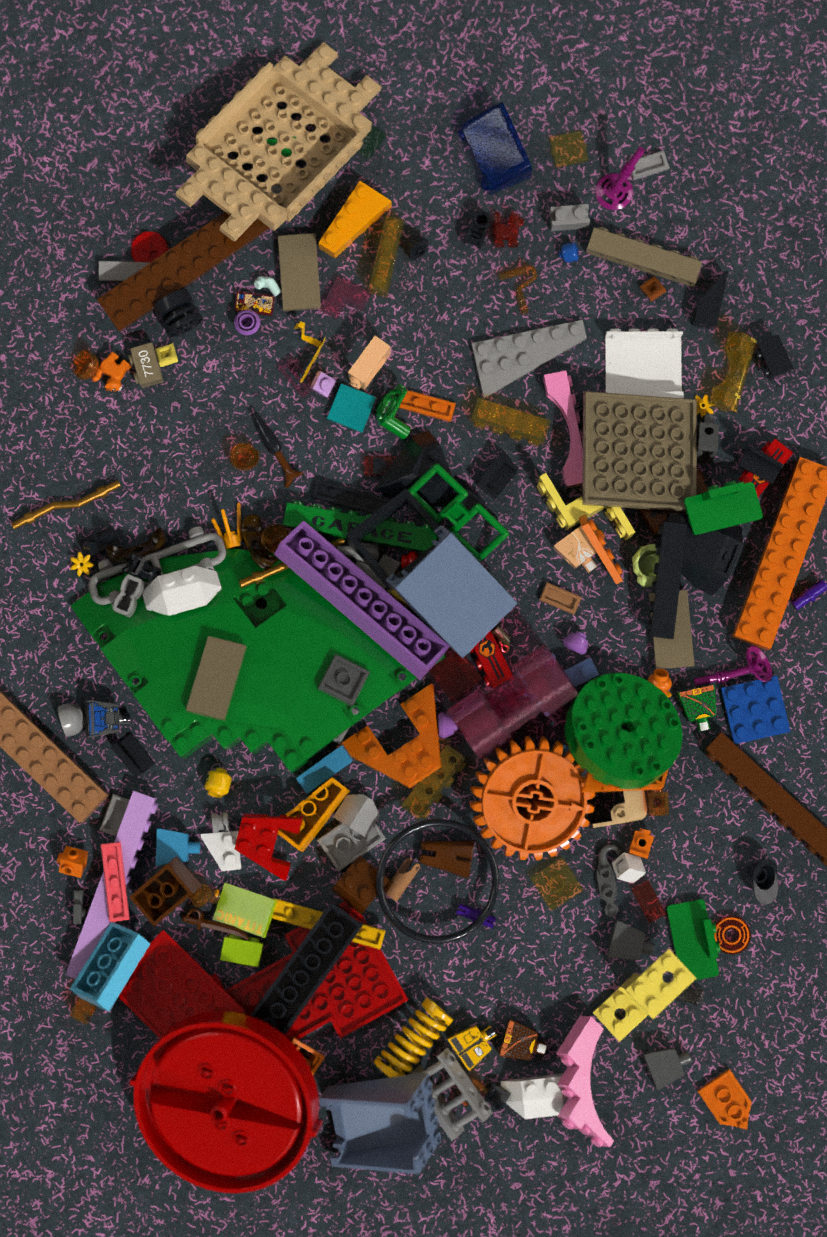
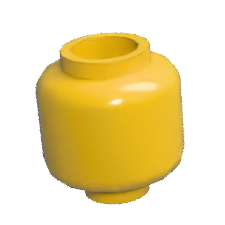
[204,768,232,798]

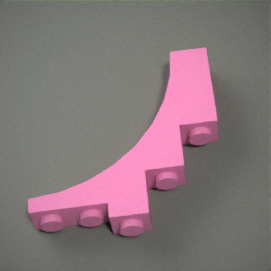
[556,1016,614,1147]

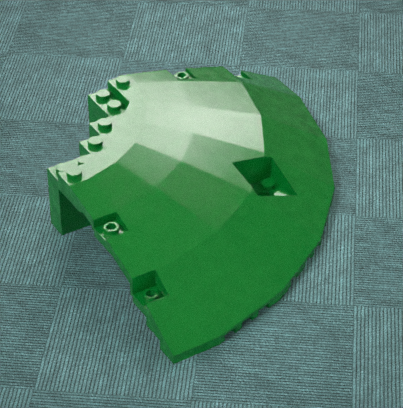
[71,549,446,773]

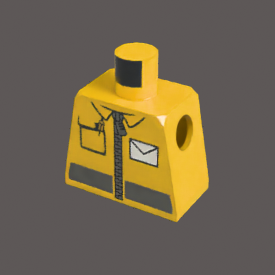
[447,1025,496,1071]

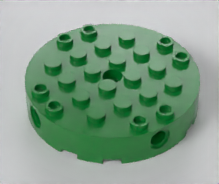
[564,673,682,789]

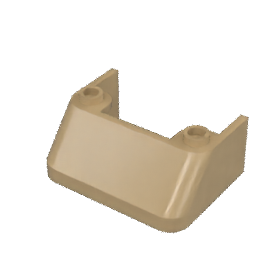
[591,790,647,828]

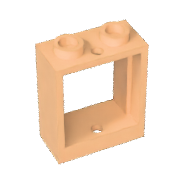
[348,336,391,390]

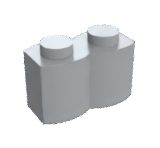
[113,574,144,618]

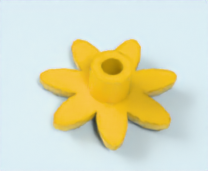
[695,395,715,418]
[70,552,94,576]

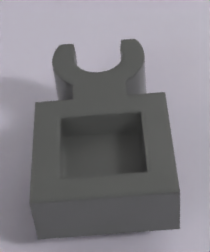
[73,890,87,924]

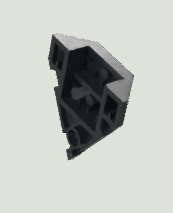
[373,430,456,507]

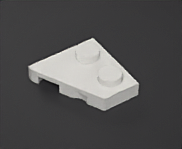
[201,831,242,871]

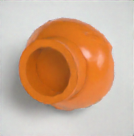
[647,669,672,697]

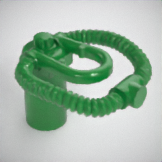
[376,384,411,439]

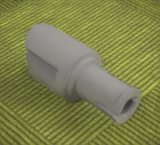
[337,543,379,562]

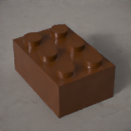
[129,856,202,927]

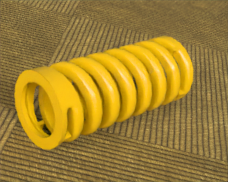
[373,997,453,1078]

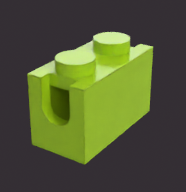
[220,934,264,967]

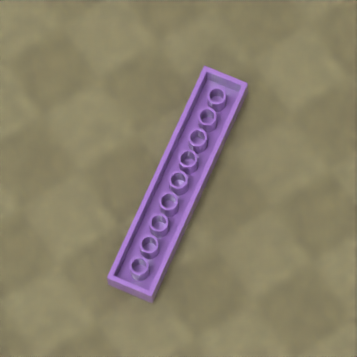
[274,521,449,680]

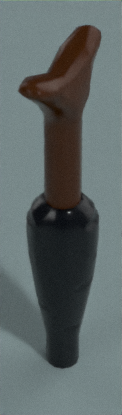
[251,412,303,488]

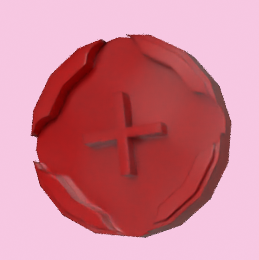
[131,231,168,262]

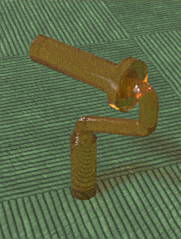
[499,262,537,315]

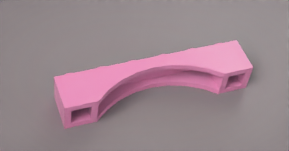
[543,371,583,489]

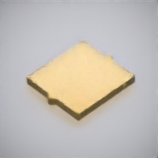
[549,131,588,168]

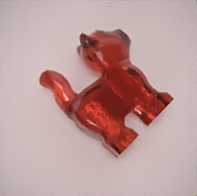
[493,211,524,248]

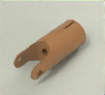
[384,858,420,902]

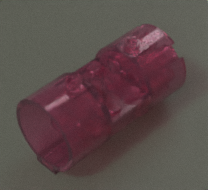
[447,644,579,760]

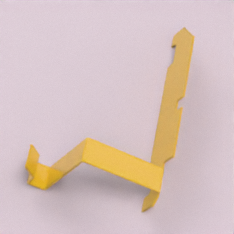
[294,321,325,383]

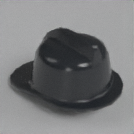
[747,859,778,905]

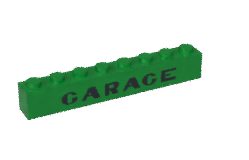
[283,501,437,553]

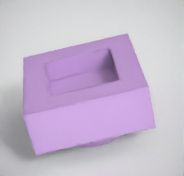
[310,371,336,397]

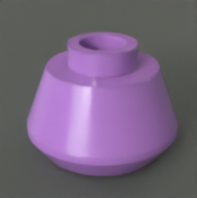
[234,310,260,335]
[563,631,588,655]
[437,712,457,739]

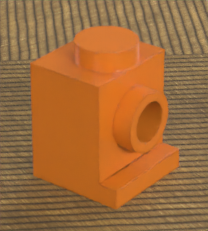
[627,828,654,859]

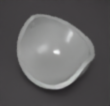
[58,703,85,737]

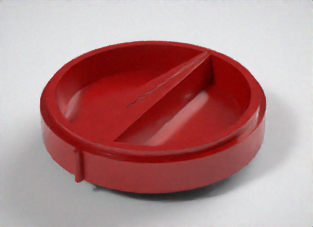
[130,1011,323,1193]

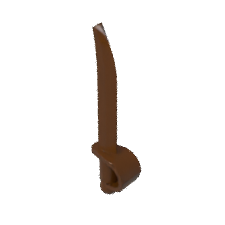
[182,909,249,940]

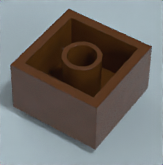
[331,856,389,915]

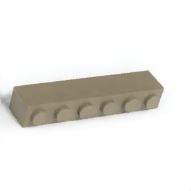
[586,227,702,287]

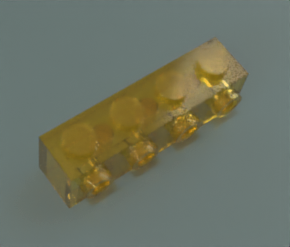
[401,744,466,820]

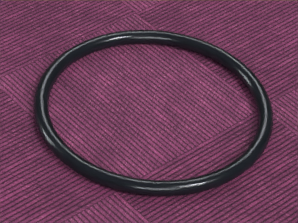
[376,819,500,944]

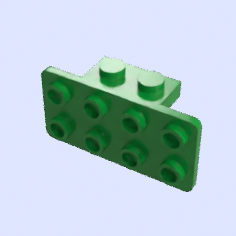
[683,480,763,535]
[667,899,721,981]

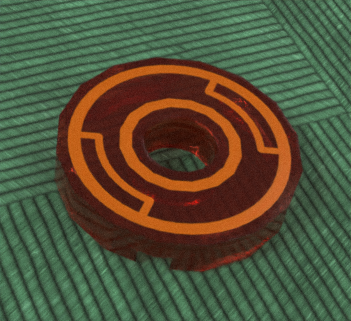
[714,915,751,955]

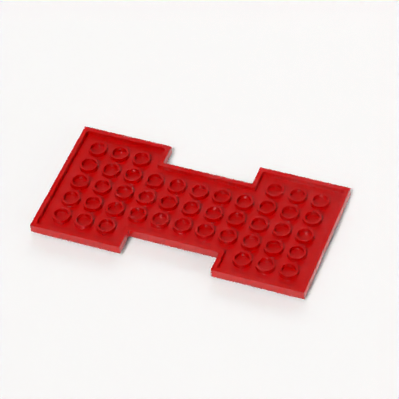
[211,901,408,1039]

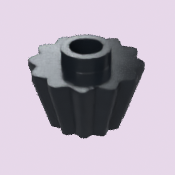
[403,234,429,260]

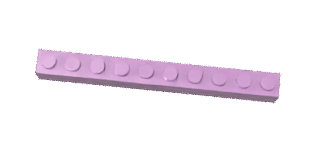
[65,791,158,979]

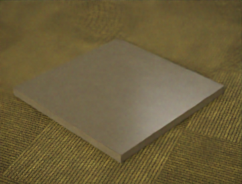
[582,391,697,512]

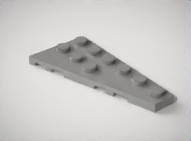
[472,320,587,399]

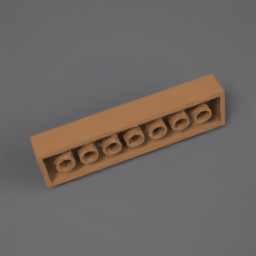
[0,690,109,823]

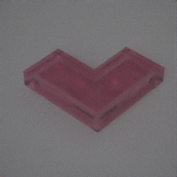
[321,277,371,320]

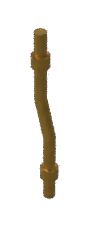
[11,480,121,530]
[238,537,344,588]

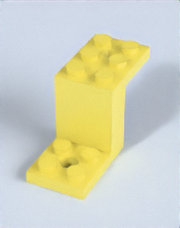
[536,473,635,540]
[592,949,696,1042]

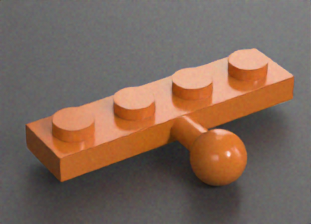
[579,514,623,584]

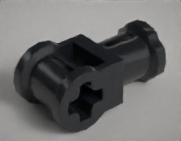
[122,553,162,583]

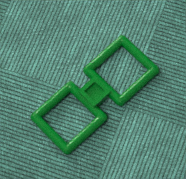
[408,463,509,562]

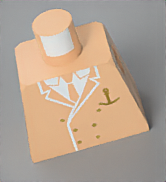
[553,526,597,573]

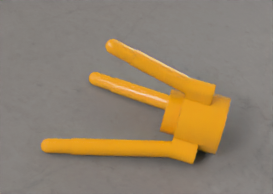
[211,502,243,549]

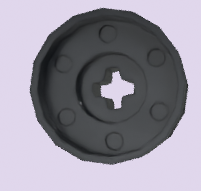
[153,289,203,338]

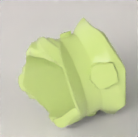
[632,544,659,588]

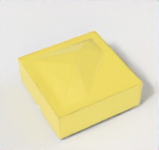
[155,343,179,367]

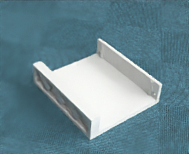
[605,329,684,398]

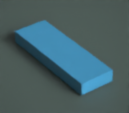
[296,745,354,794]

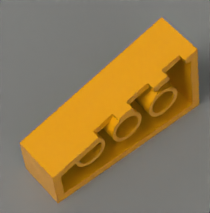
[318,181,392,258]

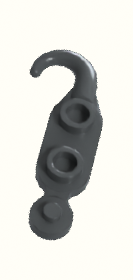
[596,844,621,917]

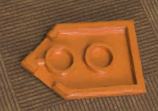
[697,1069,752,1129]

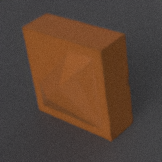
[639,276,666,302]

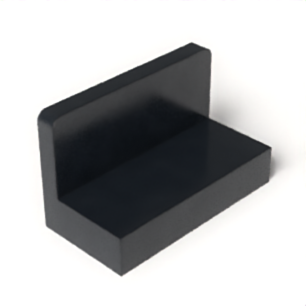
[738,446,784,485]
[111,734,155,778]

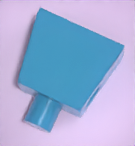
[156,829,200,866]

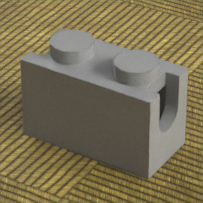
[549,204,590,231]

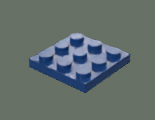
[720,676,791,744]

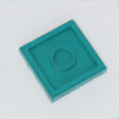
[327,384,376,433]

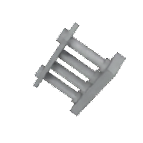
[408,1047,493,1141]

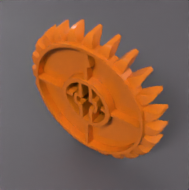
[470,736,595,860]

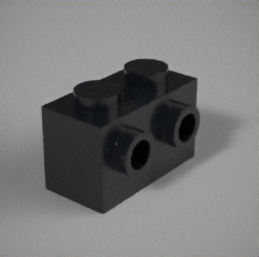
[754,334,794,381]

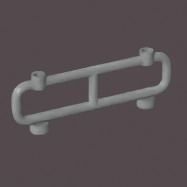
[88,527,226,606]

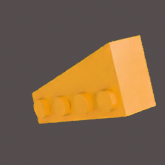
[278,777,350,852]

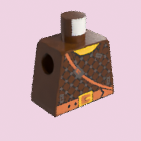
[499,1018,547,1060]

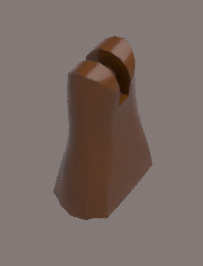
[418,840,475,879]

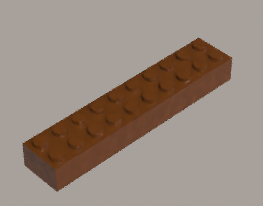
[97,212,270,333]

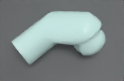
[254,276,282,297]

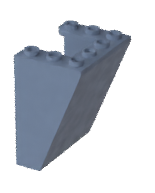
[386,525,517,658]
[319,1073,441,1174]

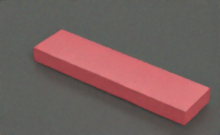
[101,842,130,922]

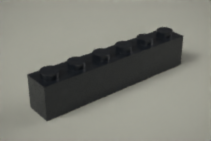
[647,520,687,639]

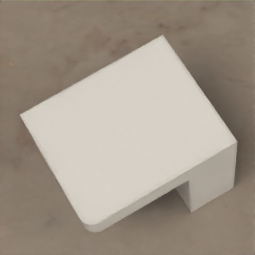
[612,852,646,883]

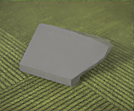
[333,794,380,838]

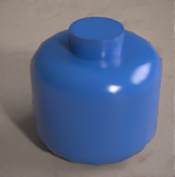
[559,242,579,263]

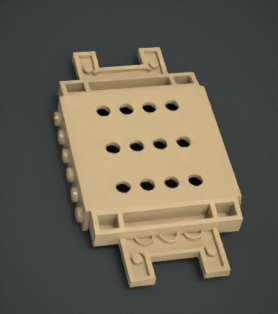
[176,42,381,242]

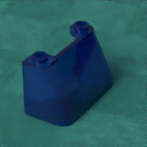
[457,102,532,196]

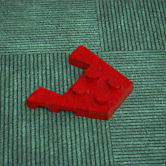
[234,814,304,881]

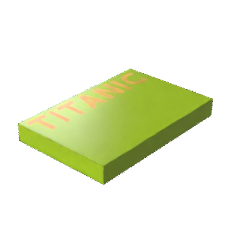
[213,883,277,938]

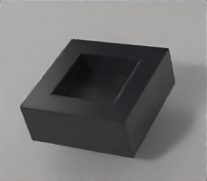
[484,1083,511,1111]

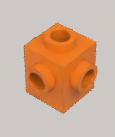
[57,846,88,878]

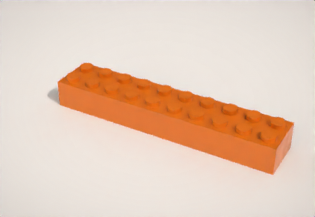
[732,457,827,651]

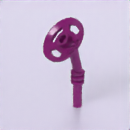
[595,147,645,210]
[694,646,772,686]

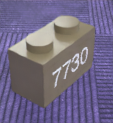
[128,343,164,388]

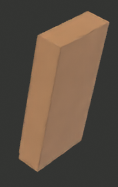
[539,582,582,615]

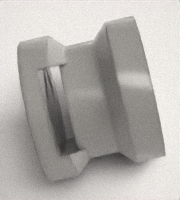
[211,812,229,833]

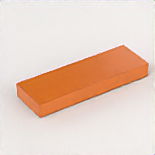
[399,390,456,422]

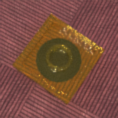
[530,857,583,911]

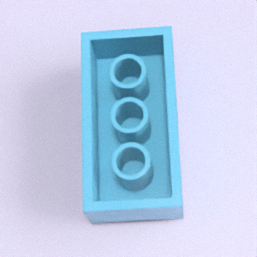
[70,922,150,1012]

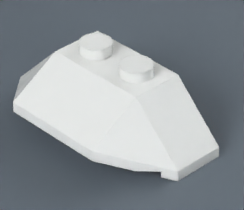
[142,566,222,616]
[501,1073,568,1119]

